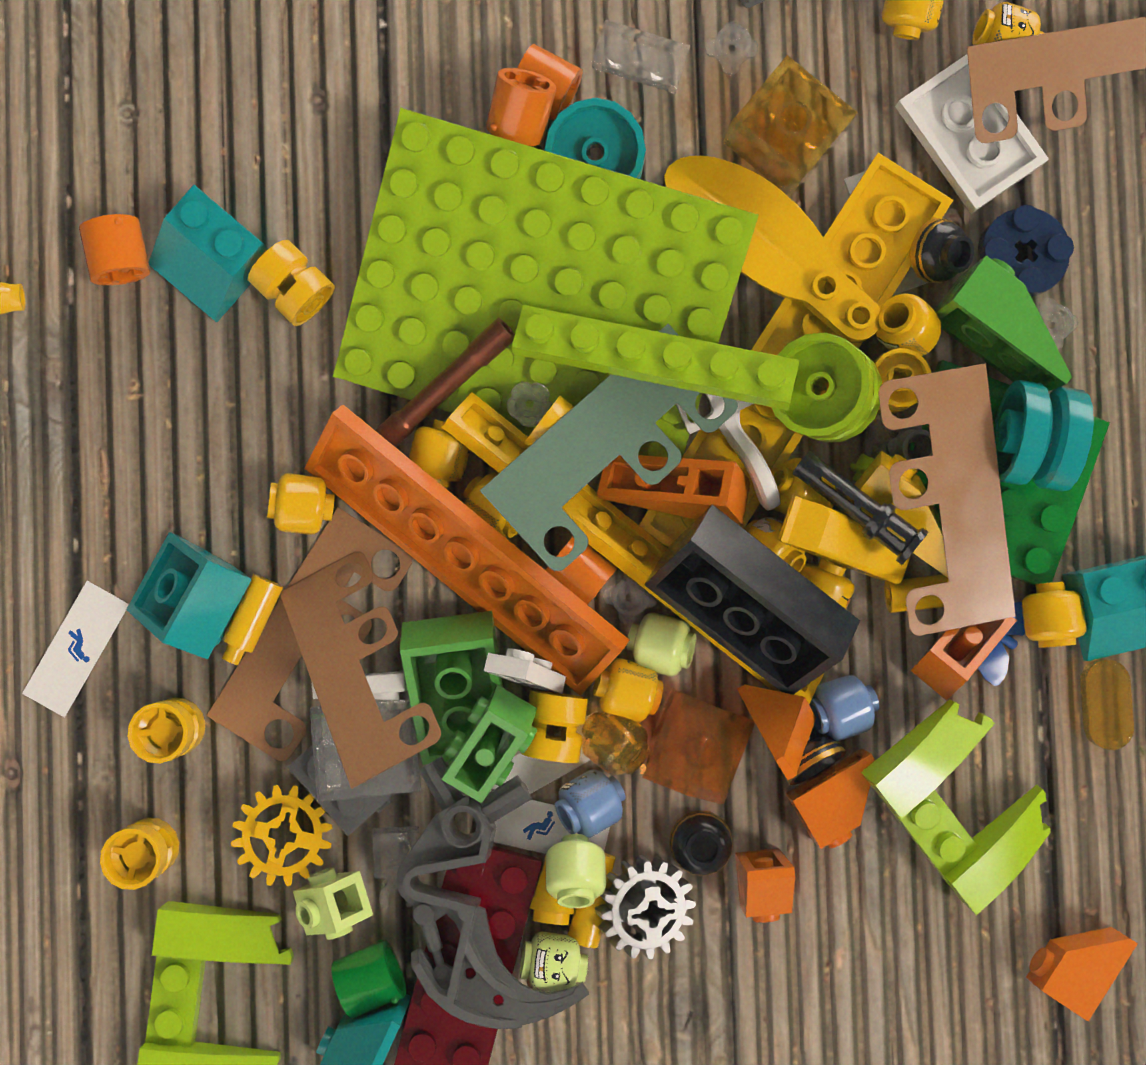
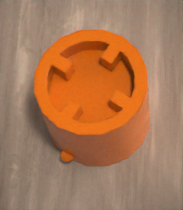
[517,44,583,121]
[486,68,557,146]
[79,214,150,285]
[545,537,617,605]

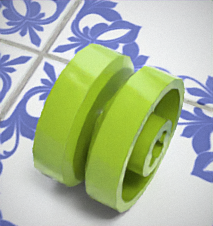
[771,332,882,443]

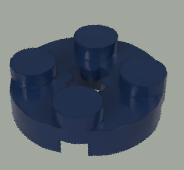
[978,205,1074,297]

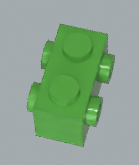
[442,685,537,803]

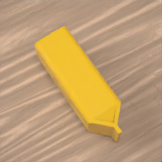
[778,495,911,584]

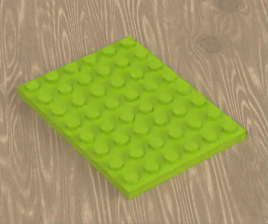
[333,107,759,458]

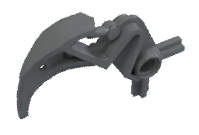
[396,756,589,1029]

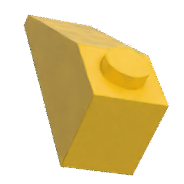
[847,451,948,578]

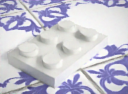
[895,54,1049,214]

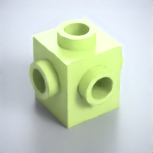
[293,867,373,940]

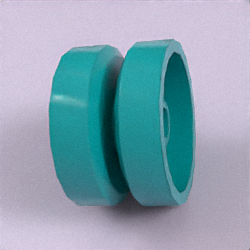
[544,97,646,179]
[993,380,1094,491]

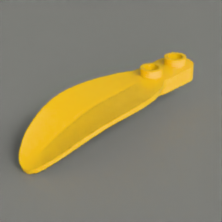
[664,156,881,343]

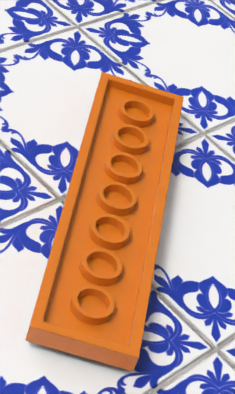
[304,405,630,696]

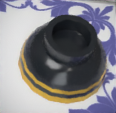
[911,218,974,283]
[788,727,846,785]
[669,810,733,876]

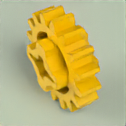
[231,785,333,886]

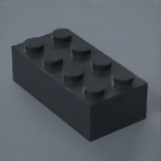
[644,504,860,694]

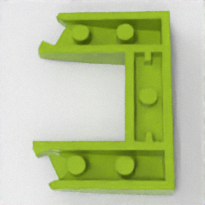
[861,699,1051,916]
[137,901,294,1065]

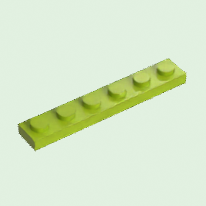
[511,305,800,411]

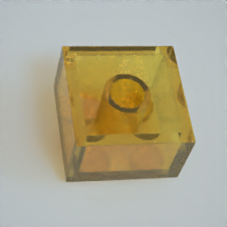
[723,55,858,198]

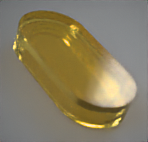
[1080,659,1134,750]

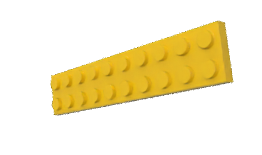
[639,152,953,548]

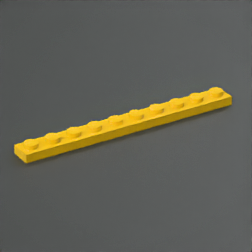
[442,392,824,704]

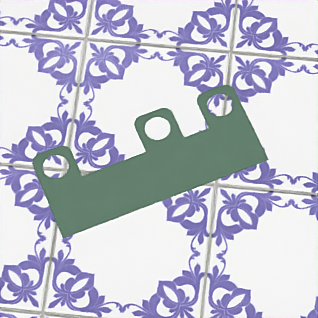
[480,324,738,571]

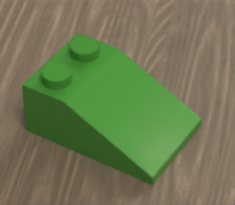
[934,255,1072,392]
[400,611,503,765]

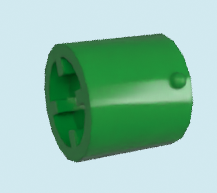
[331,939,406,1019]

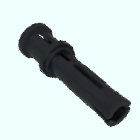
[792,451,929,565]

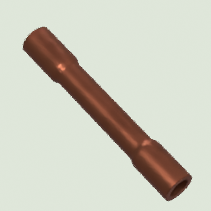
[375,318,515,447]

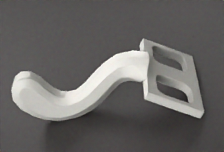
[676,394,780,511]

